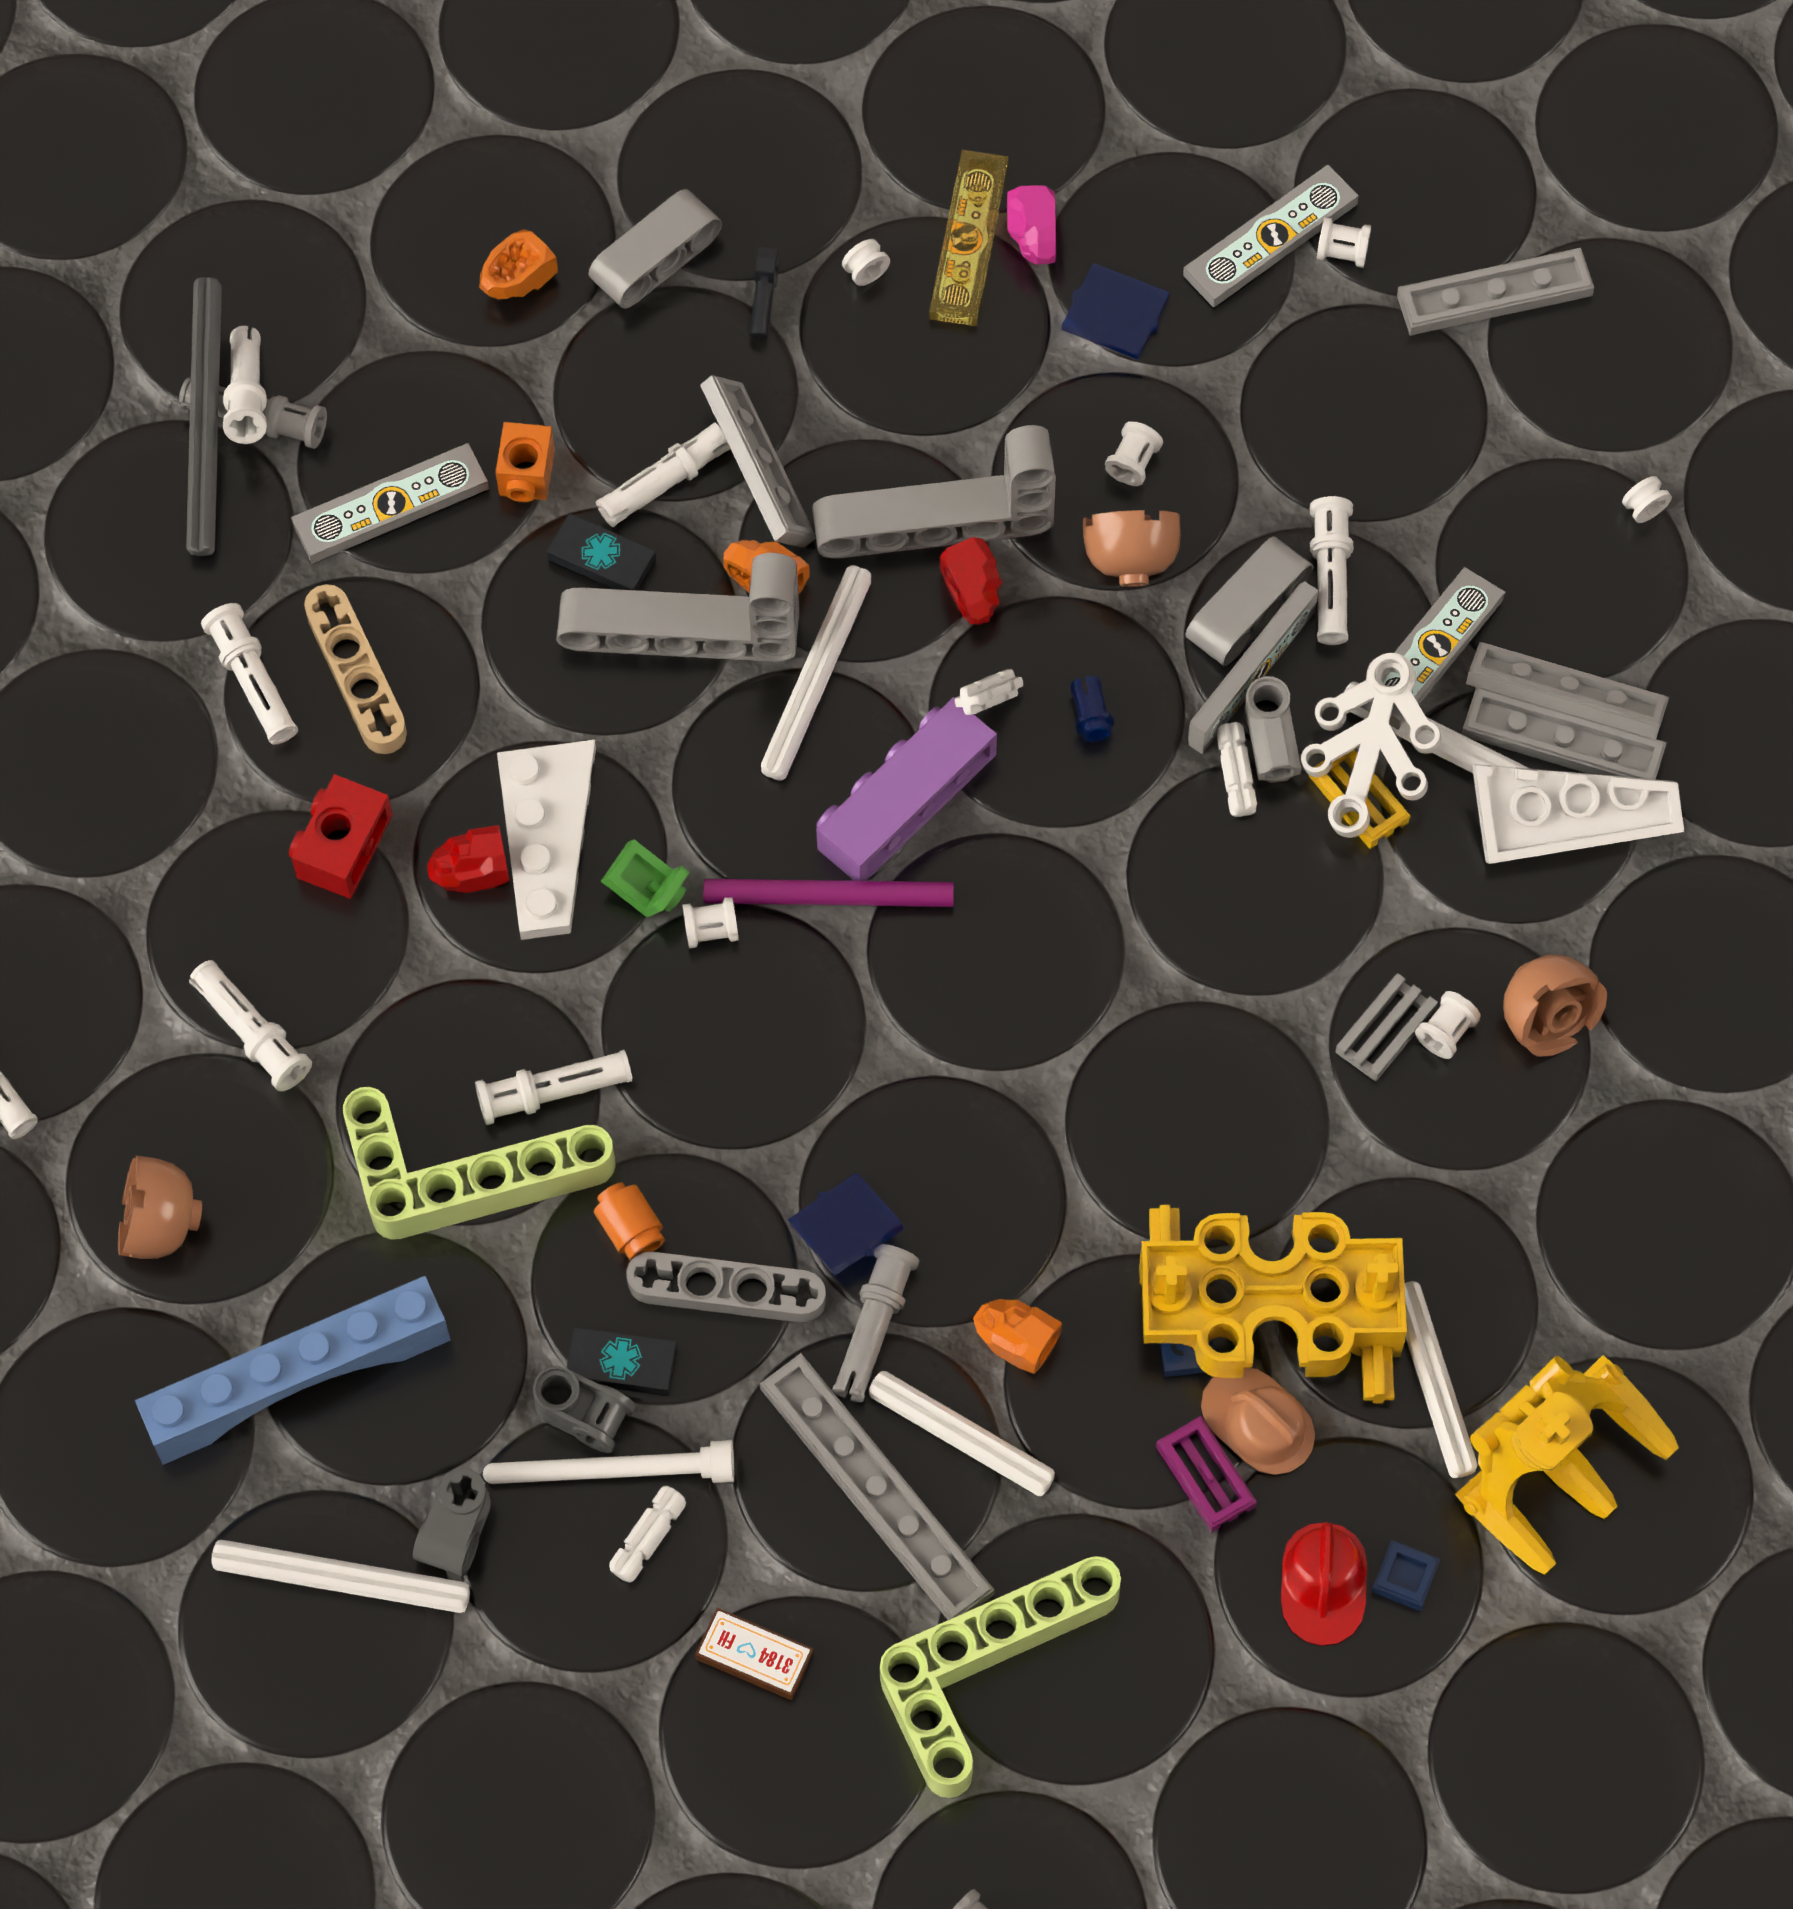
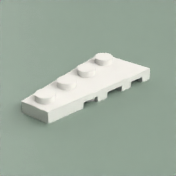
[497,740,596,940]

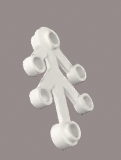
[1301,653,1442,838]

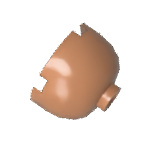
[1083,510,1181,587]
[1503,954,1607,1056]
[118,1155,202,1259]

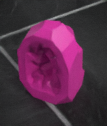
[1007,186,1056,265]

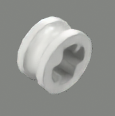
[842,239,890,286]
[1622,476,1672,523]

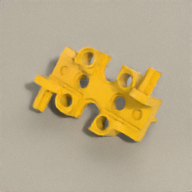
[1139,1205,1407,1404]

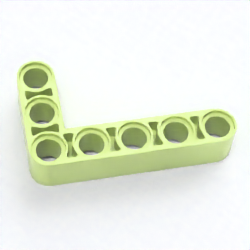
[343,1087,616,1239]
[880,1556,1121,1798]

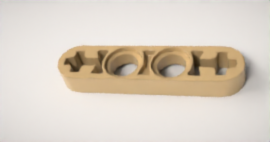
[304,584,407,754]

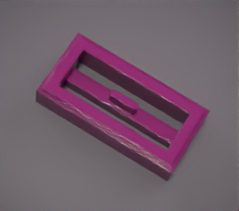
[1156,1416,1257,1533]

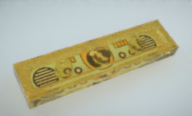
[930,150,1008,326]

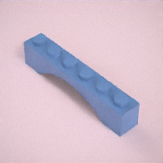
[135,1276,451,1465]

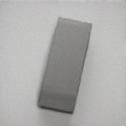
[588,189,722,309]
[1185,536,1314,666]

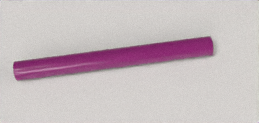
[703,879,954,907]

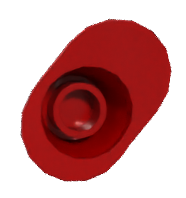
[1281,1522,1367,1646]

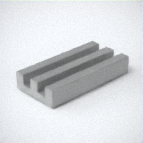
[1335,973,1438,1082]

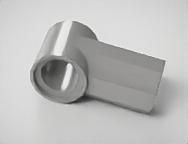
[1244,676,1301,783]

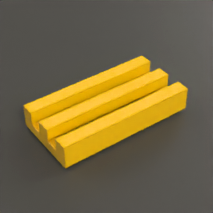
[1309,749,1410,849]

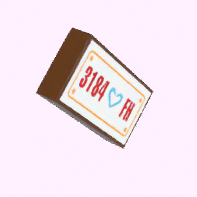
[695,1608,814,1701]

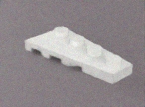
[1472,764,1684,864]

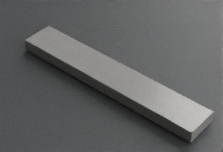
[760,1353,994,1620]

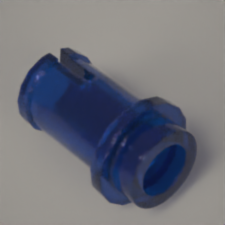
[1070,676,1114,742]

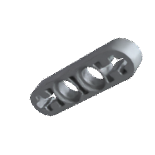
[626,1252,826,1323]

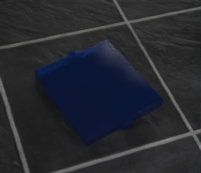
[1062,263,1169,359]
[788,1173,904,1276]

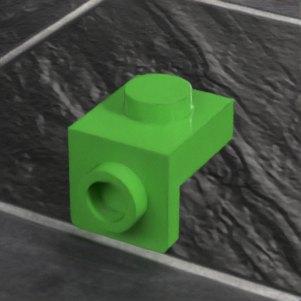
[601,839,689,917]

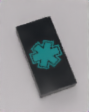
[547,513,656,591]
[567,1327,677,1396]

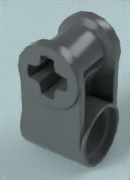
[533,1366,636,1453]
[413,1468,491,1577]

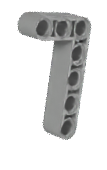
[812,425,1056,558]
[557,553,799,662]

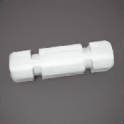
[955,669,1023,715]
[1217,722,1257,817]
[609,1486,686,1583]

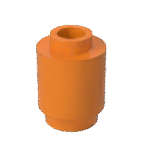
[594,1182,665,1261]

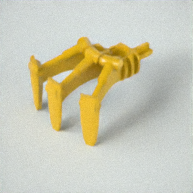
[1455,1355,1679,1575]

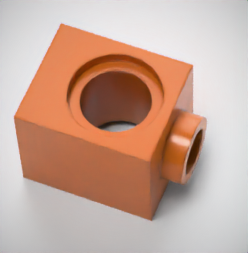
[496,422,555,502]

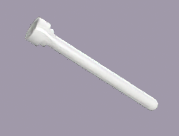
[483,1440,735,1484]

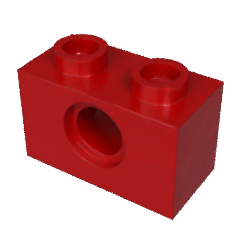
[289,774,393,899]

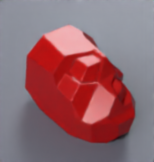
[940,537,1002,624]
[427,825,510,893]

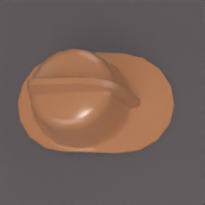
[1201,1368,1315,1475]

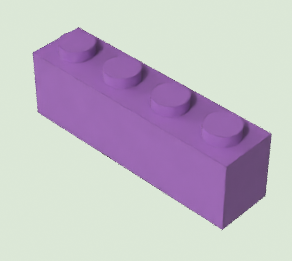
[816,697,997,881]

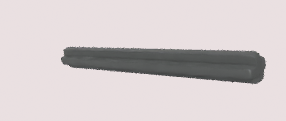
[186,277,222,556]

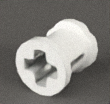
[1317,217,1371,268]
[1105,422,1163,486]
[682,897,739,948]
[1415,991,1481,1059]

